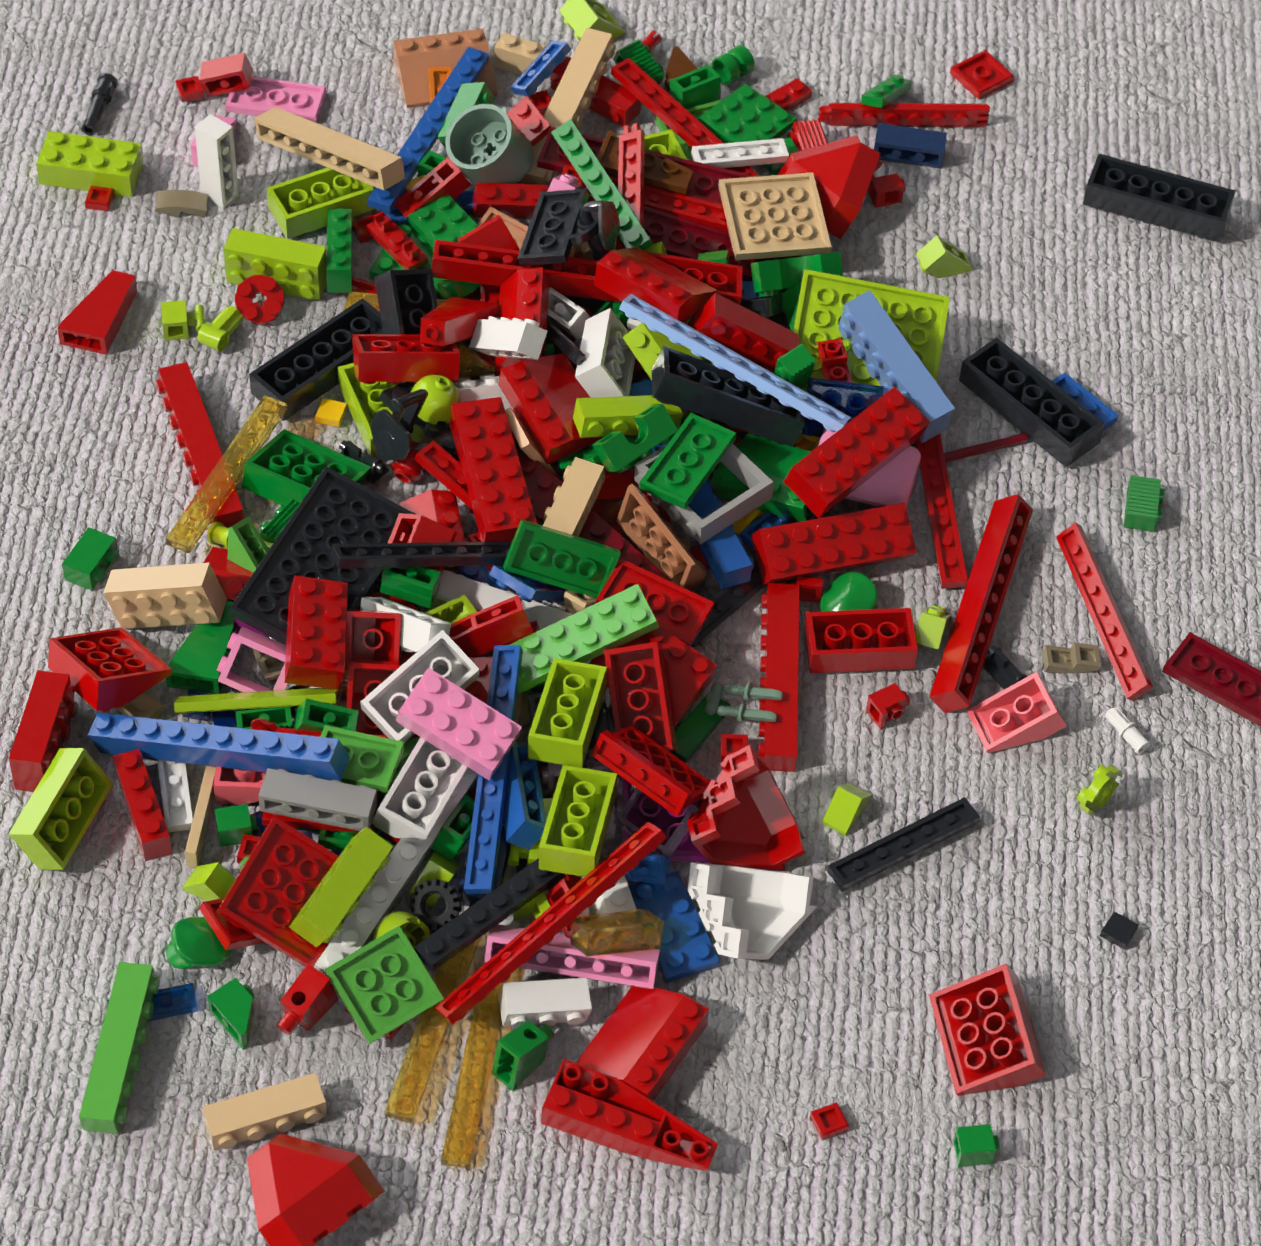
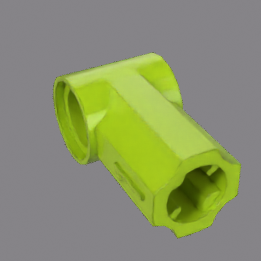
[197,305,243,352]

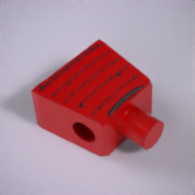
[276,964,338,1036]

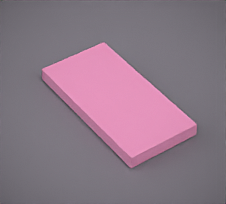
[225,76,327,123]

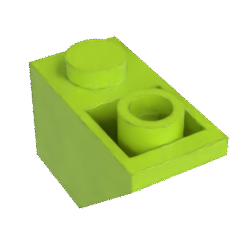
[915,604,952,649]

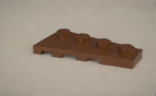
[597,130,693,194]

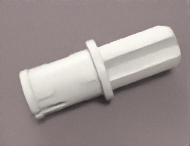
[1105,707,1150,754]

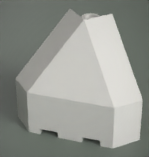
[688,862,817,960]

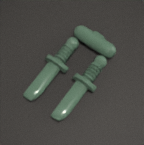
[705,682,783,722]

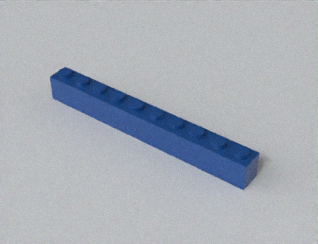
[629,379,754,589]
[88,713,350,781]

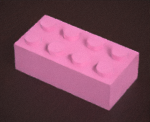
[396,667,522,780]

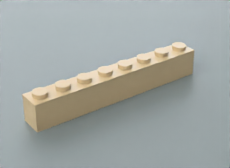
[520,28,616,187]
[254,107,405,190]

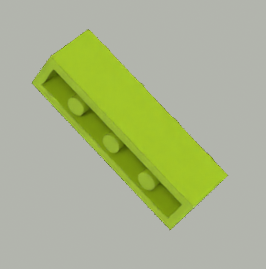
[573,395,683,438]

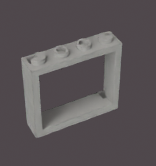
[634,419,773,544]

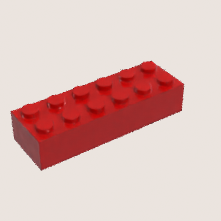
[784,386,930,518]
[449,397,537,542]
[751,503,917,586]

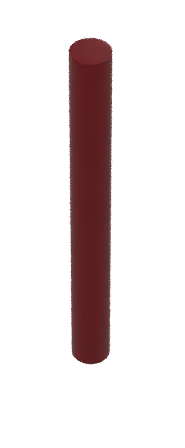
[944,433,1028,463]

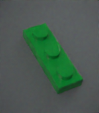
[861,75,912,108]

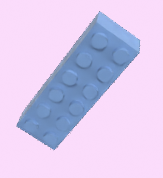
[839,290,955,443]

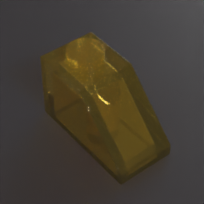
[456,341,495,378]

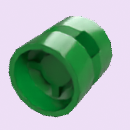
[711,45,755,85]

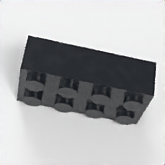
[374,269,438,335]

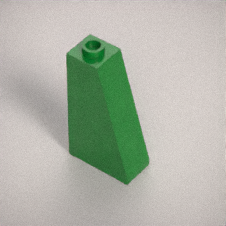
[166,600,236,694]

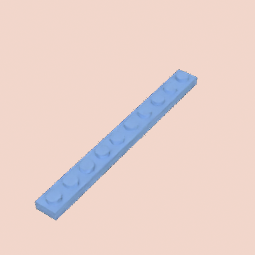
[619,294,851,432]

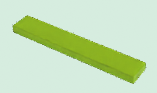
[174,688,340,713]

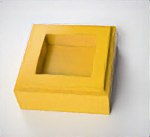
[315,398,347,427]

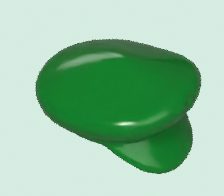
[820,572,878,612]
[166,917,234,969]

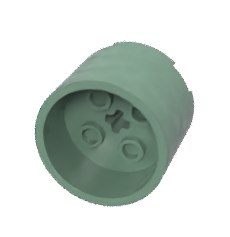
[445,104,534,186]

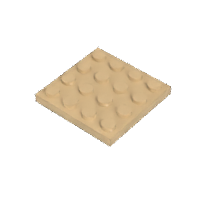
[718,173,832,260]

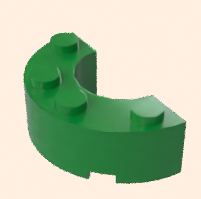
[751,252,843,297]

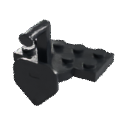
[518,189,620,266]
[370,382,459,460]

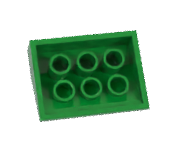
[242,429,371,505]
[710,434,814,522]

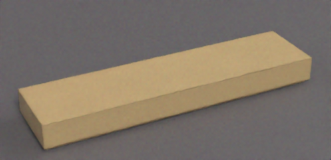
[185,765,216,868]

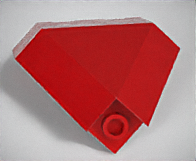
[778,135,881,239]
[687,745,805,871]
[247,1133,385,1246]

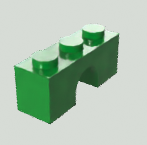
[592,404,678,473]

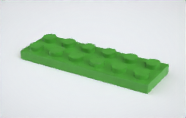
[492,584,659,694]

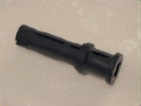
[81,73,118,136]

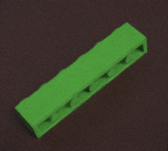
[79,962,160,1134]

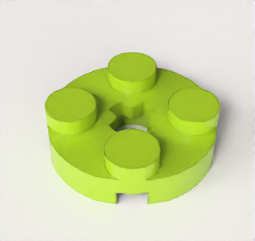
[1077,764,1123,816]

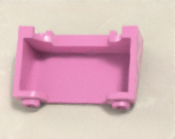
[818,428,921,510]

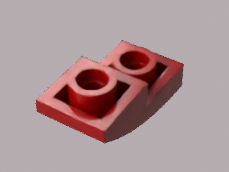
[817,338,853,393]

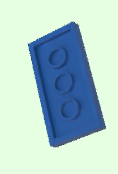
[628,871,719,983]

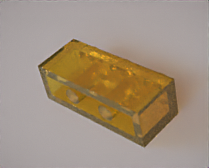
[570,909,664,957]

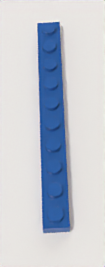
[368,47,489,214]
[464,645,523,894]

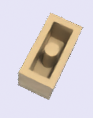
[494,32,546,75]

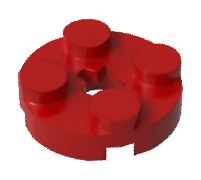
[235,275,284,325]

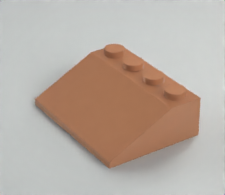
[393,28,497,108]
[616,484,707,592]

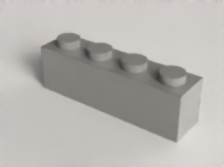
[258,768,377,831]

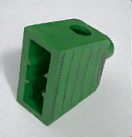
[491,1021,554,1091]

